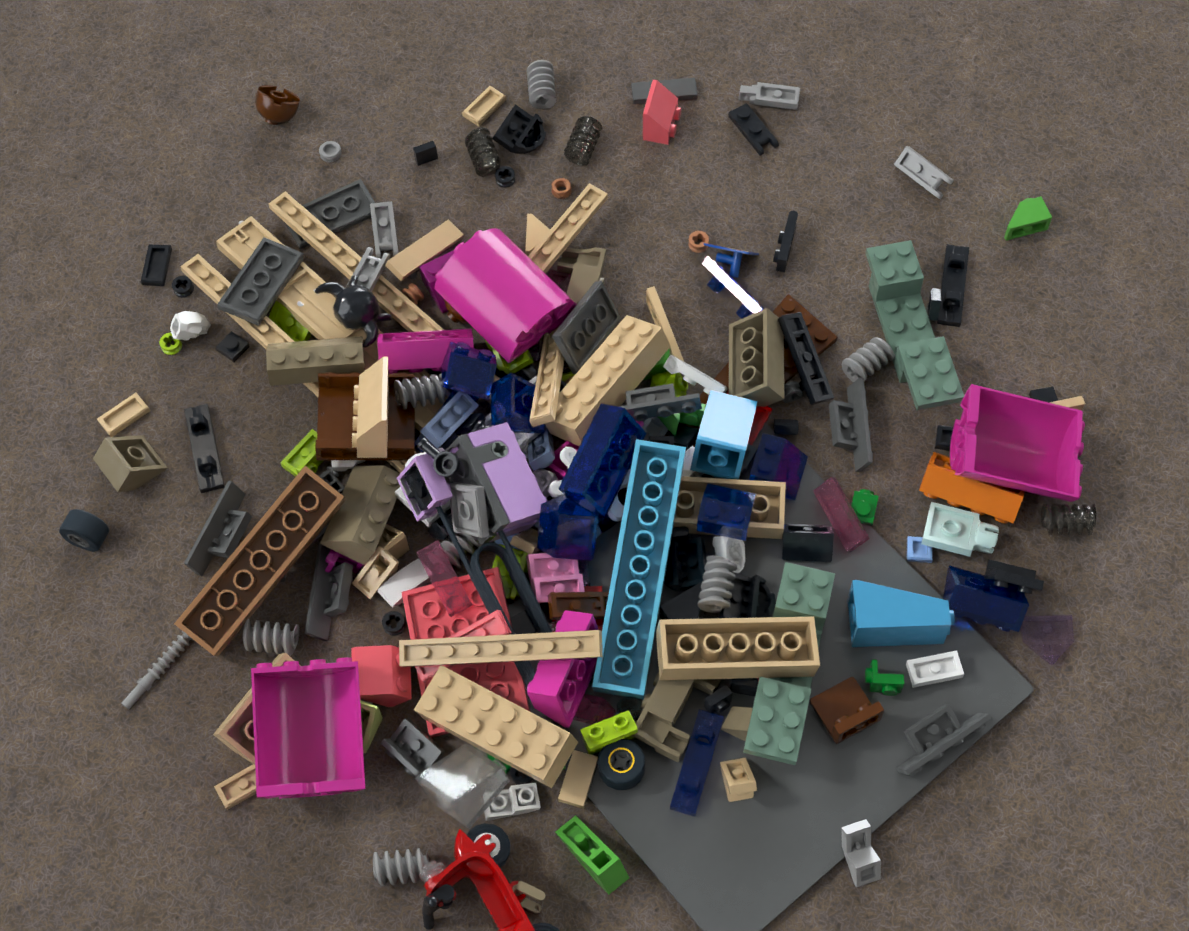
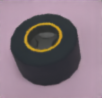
[59,509,109,552]
[598,738,645,790]

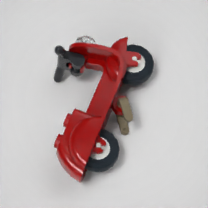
[419,823,560,931]

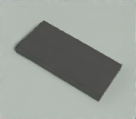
[285,179,375,249]
[217,237,305,326]
[552,281,621,374]

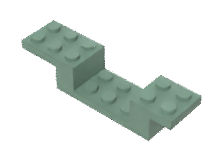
[866,240,964,410]
[743,562,835,765]

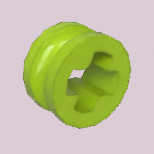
[159,332,182,355]

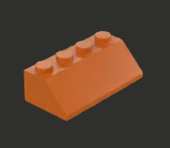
[919,452,1025,524]

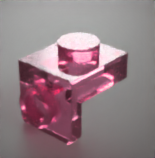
[573,694,616,724]

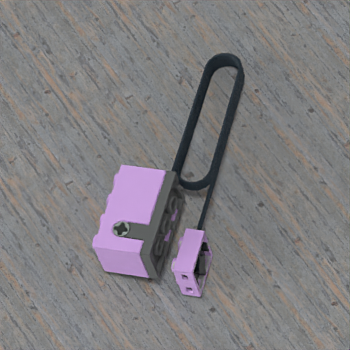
[397,422,552,687]

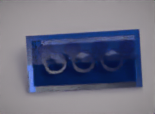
[559,404,647,518]

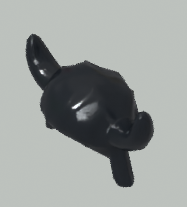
[315,275,392,348]

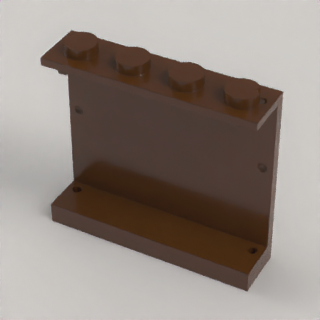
[315,372,415,460]

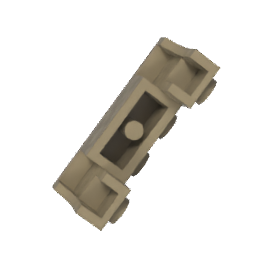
[557,247,606,304]
[632,672,722,763]

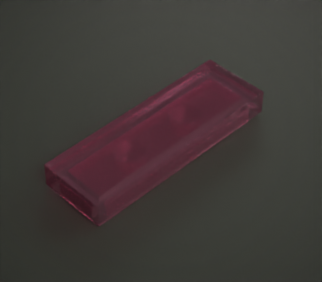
[813,477,870,552]
[416,540,472,617]

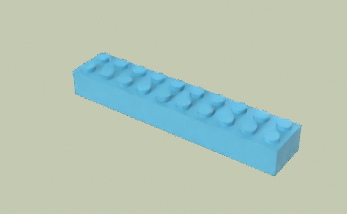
[592,439,686,700]

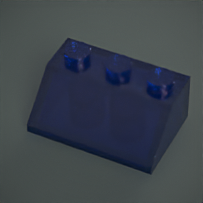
[943,565,1029,632]

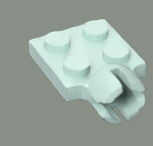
[921,502,999,557]

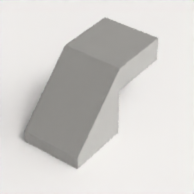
[842,819,881,887]

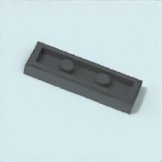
[631,78,698,104]

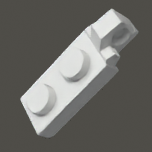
[663,355,727,394]

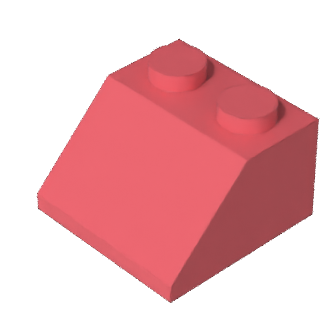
[643,80,681,145]
[351,645,412,707]

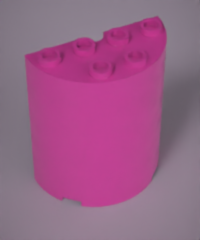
[434,228,577,363]
[950,384,1085,502]
[251,657,365,799]

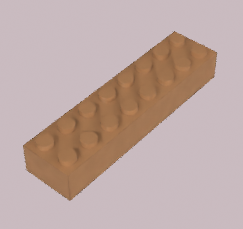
[174,466,346,656]

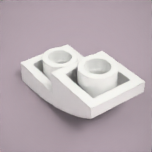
[377,558,434,608]
[482,783,541,821]

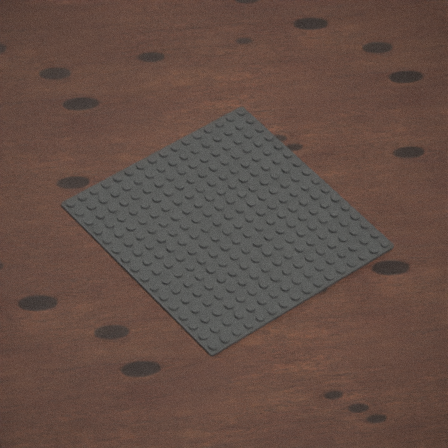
[508,423,1033,931]

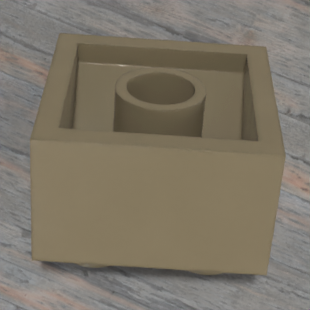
[93,435,167,492]

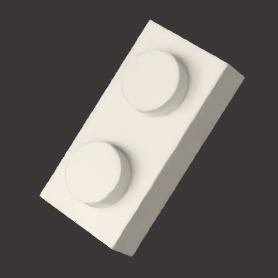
[906,651,964,688]

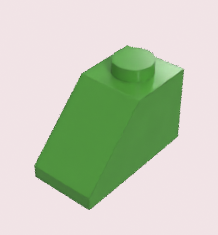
[1004,196,1052,241]

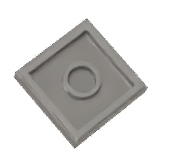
[449,482,489,538]

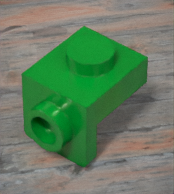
[848,489,879,526]
[865,659,904,696]

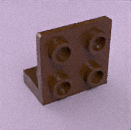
[810,677,884,744]

